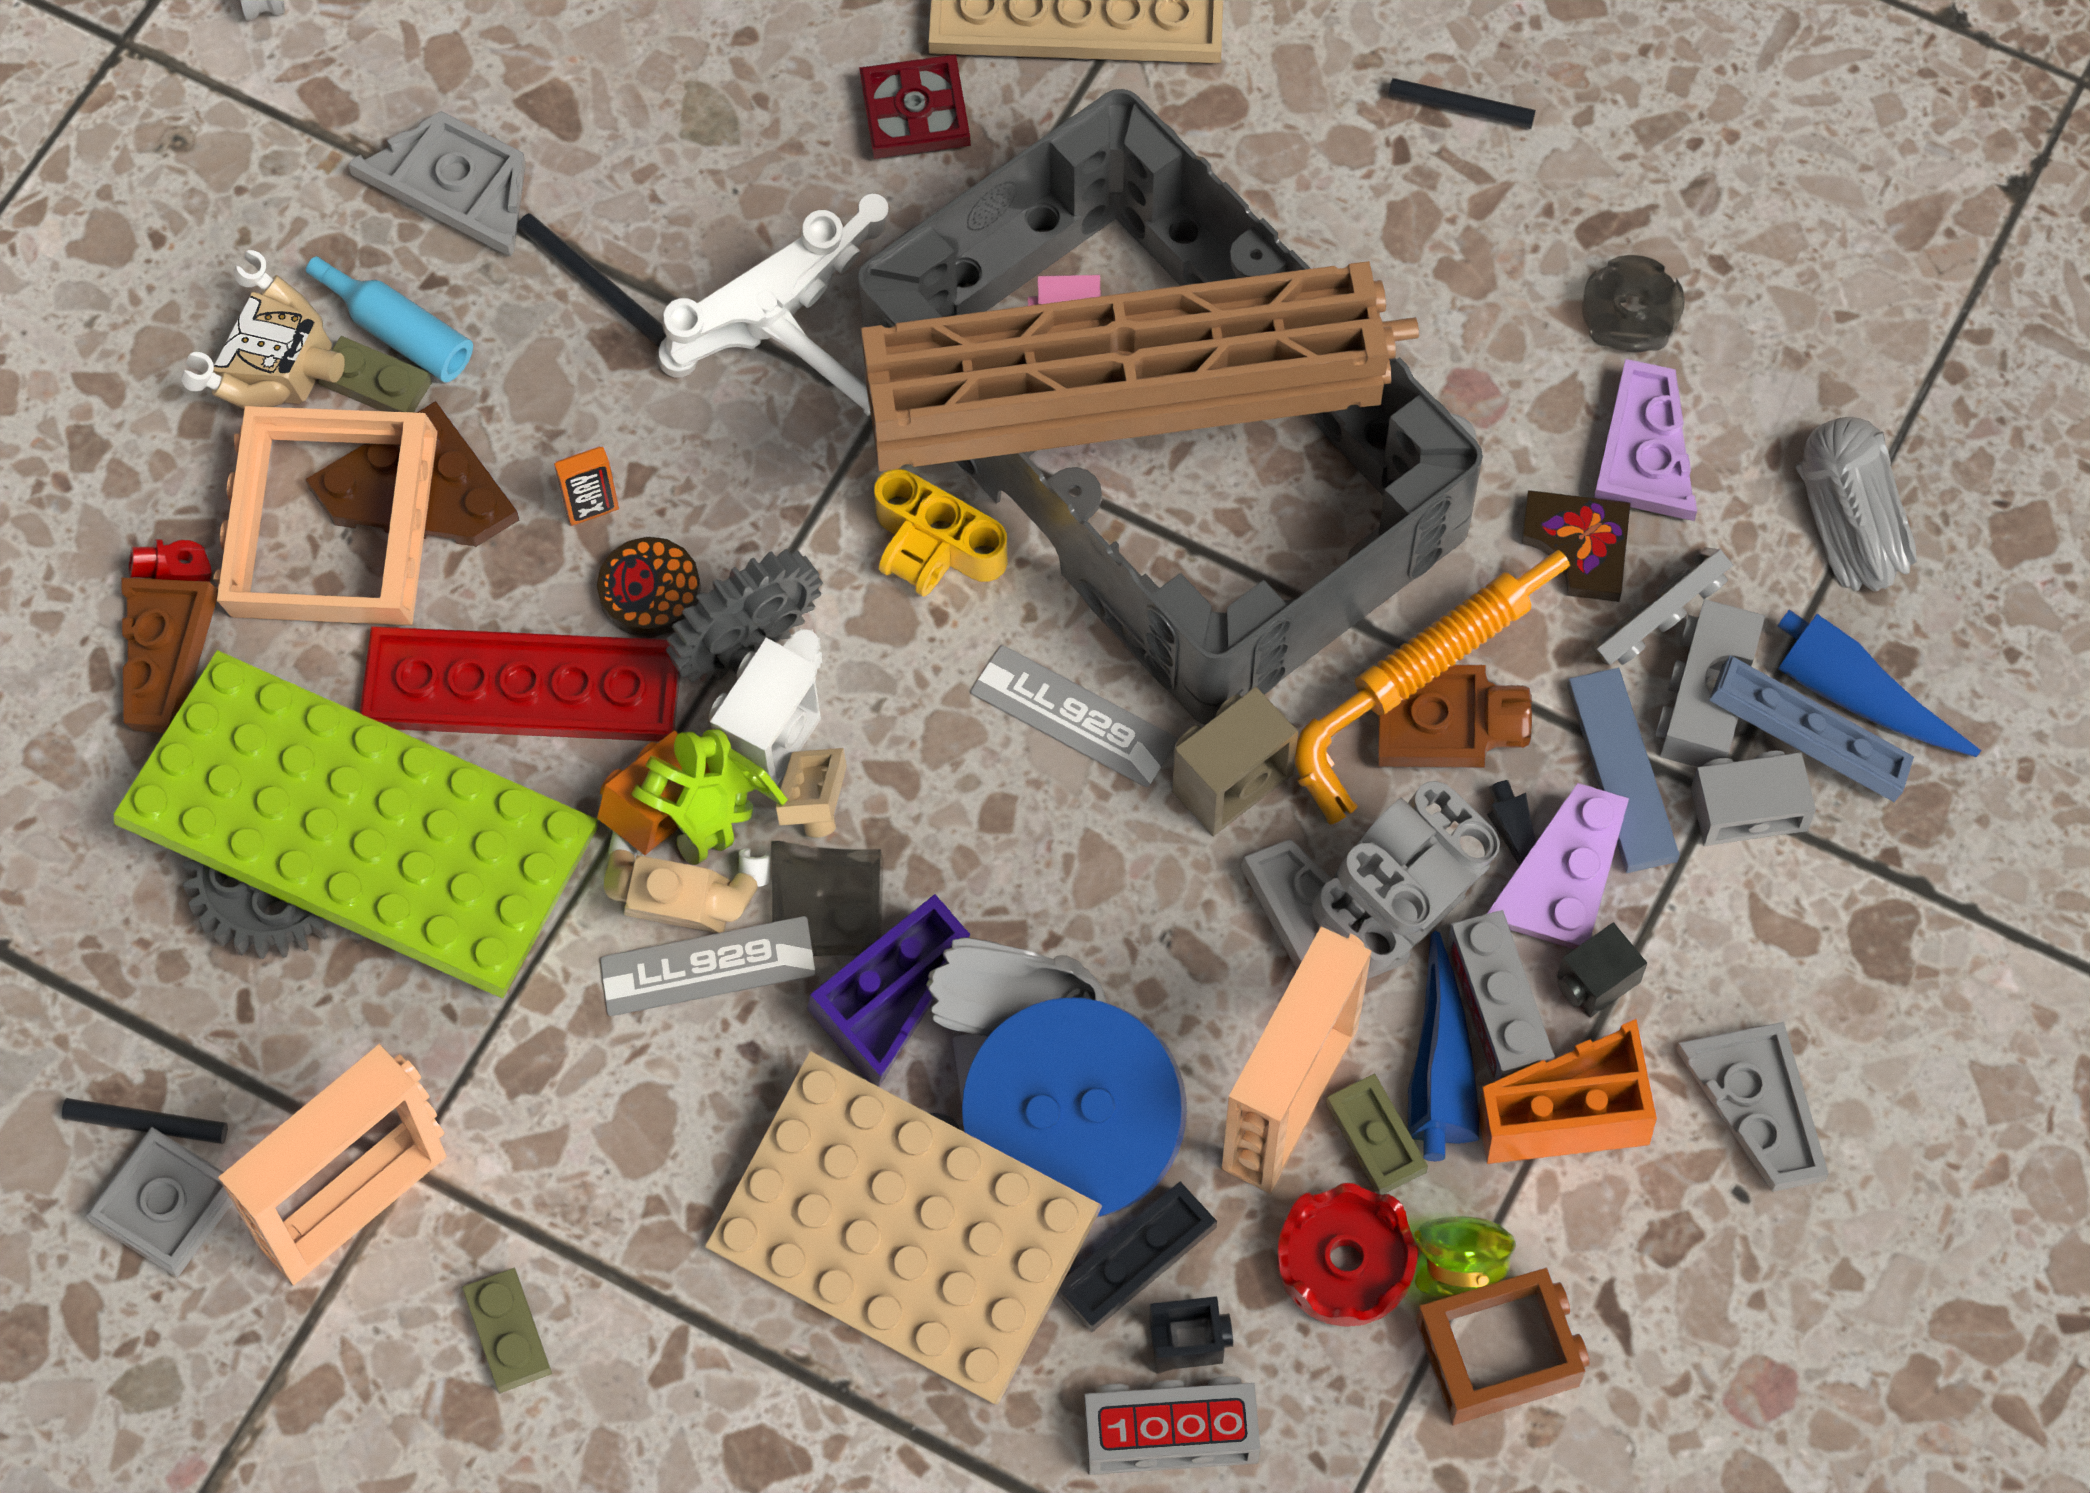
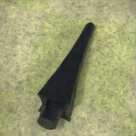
[1487,780,1536,866]

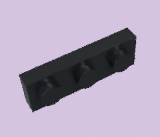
[1057,1181,1217,1333]

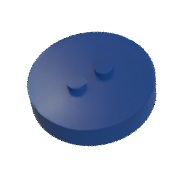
[962,997,1187,1218]

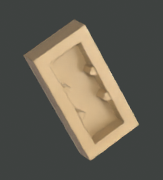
[776,748,847,838]

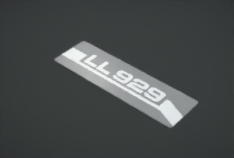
[971,645,1178,787]
[601,916,815,1016]

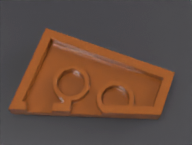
[121,577,218,733]

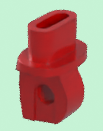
[128,539,212,582]

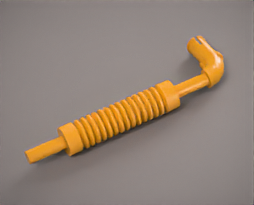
[1295,550,1570,825]

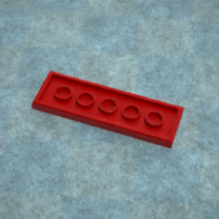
[360,626,680,742]

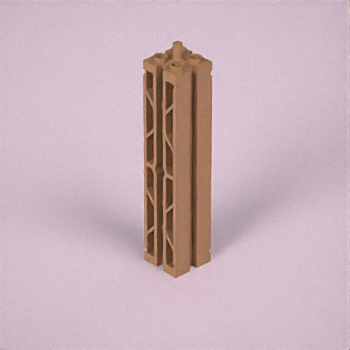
[861,261,1419,472]

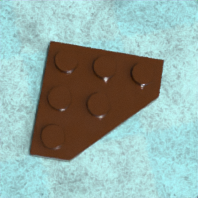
[306,401,519,547]

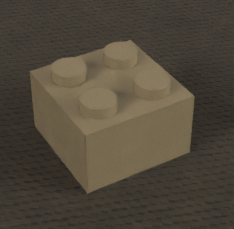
[1172,687,1298,837]

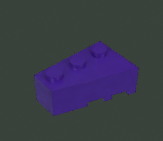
[807,894,970,1087]

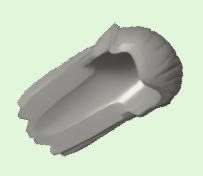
[1796,417,1917,592]
[926,937,1107,1037]

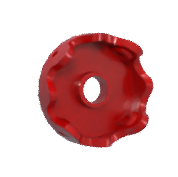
[1277,1183,1418,1327]

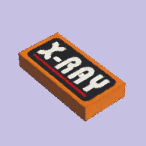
[554,446,619,526]

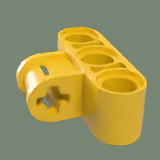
[874,469,1008,597]

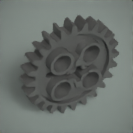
[666,549,823,683]
[183,860,328,959]

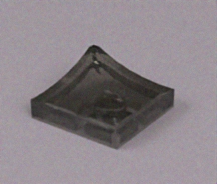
[771,841,884,956]

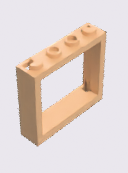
[213,406,438,625]
[1222,926,1372,1194]
[218,1043,447,1286]

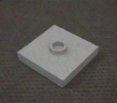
[85,1127,233,1278]

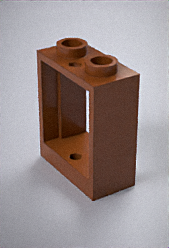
[1416,1267,1590,1426]

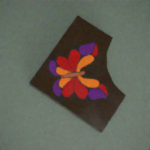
[1522,490,1631,602]

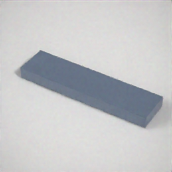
[1709,655,1914,802]
[1567,667,1680,873]

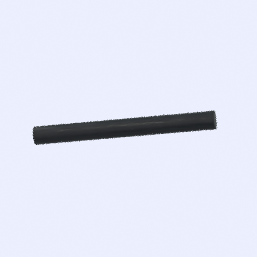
[518,213,666,347]

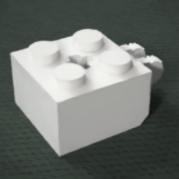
[709,628,823,785]

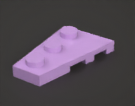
[1594,359,1697,521]
[1487,783,1629,949]

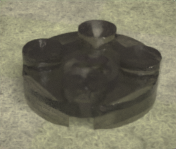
[1582,255,1685,352]

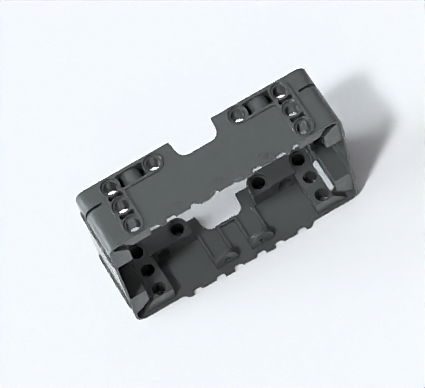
[858,89,1483,725]

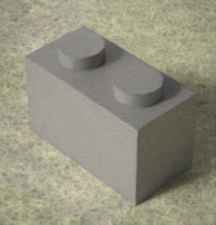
[1690,750,1816,846]

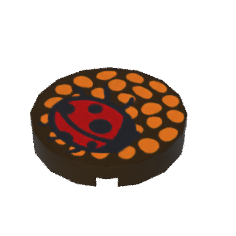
[597,537,701,637]

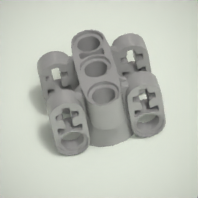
[1312,781,1500,971]

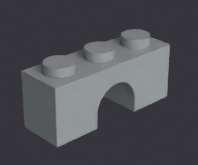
[1655,599,1765,767]

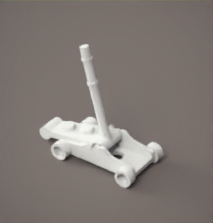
[658,193,933,465]

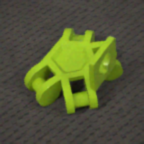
[631,729,788,865]

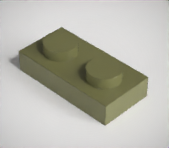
[318,336,432,413]
[1326,1073,1428,1195]
[462,1267,552,1394]

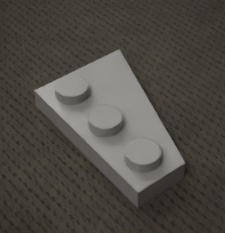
[1591,547,1734,665]
[1240,839,1411,979]
[1676,1022,1829,1192]

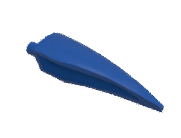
[1777,609,1981,757]
[1408,931,1479,1162]

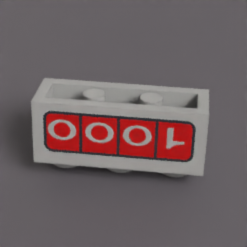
[1446,910,1555,1082]
[1085,1376,1260,1475]

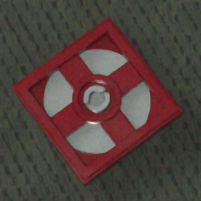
[859,54,971,159]

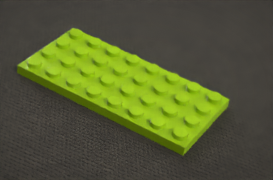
[113,650,598,999]

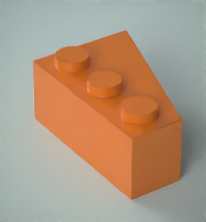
[1478,1019,1657,1164]

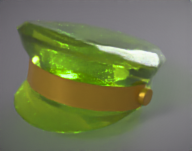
[1414,1216,1516,1296]

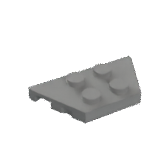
[348,111,526,256]

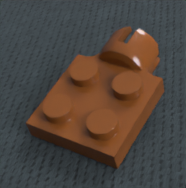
[1379,665,1532,768]

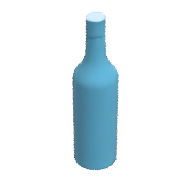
[306,256,473,383]

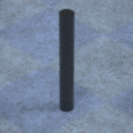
[1388,78,1536,129]
[62,1098,228,1144]

